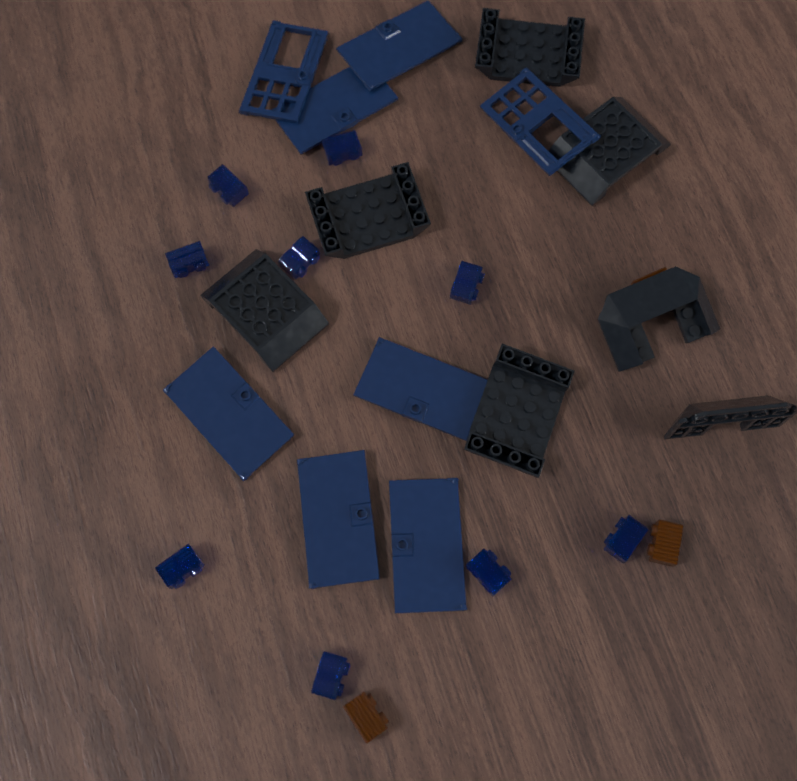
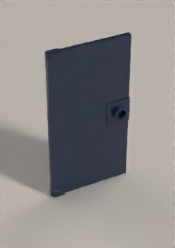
[336,0,463,91]
[272,66,398,155]
[353,337,487,441]
[163,346,294,481]
[297,450,380,589]
[389,478,467,614]

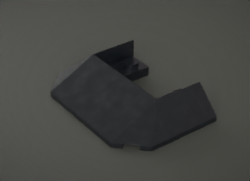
[597,266,720,372]
[664,395,797,439]

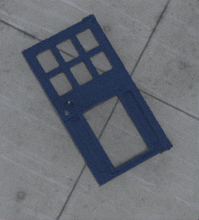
[238,20,329,123]
[480,68,601,176]

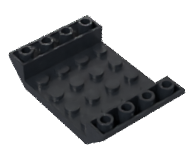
[475,8,585,87]
[548,96,671,206]
[305,162,431,259]
[200,249,329,372]
[464,343,574,478]

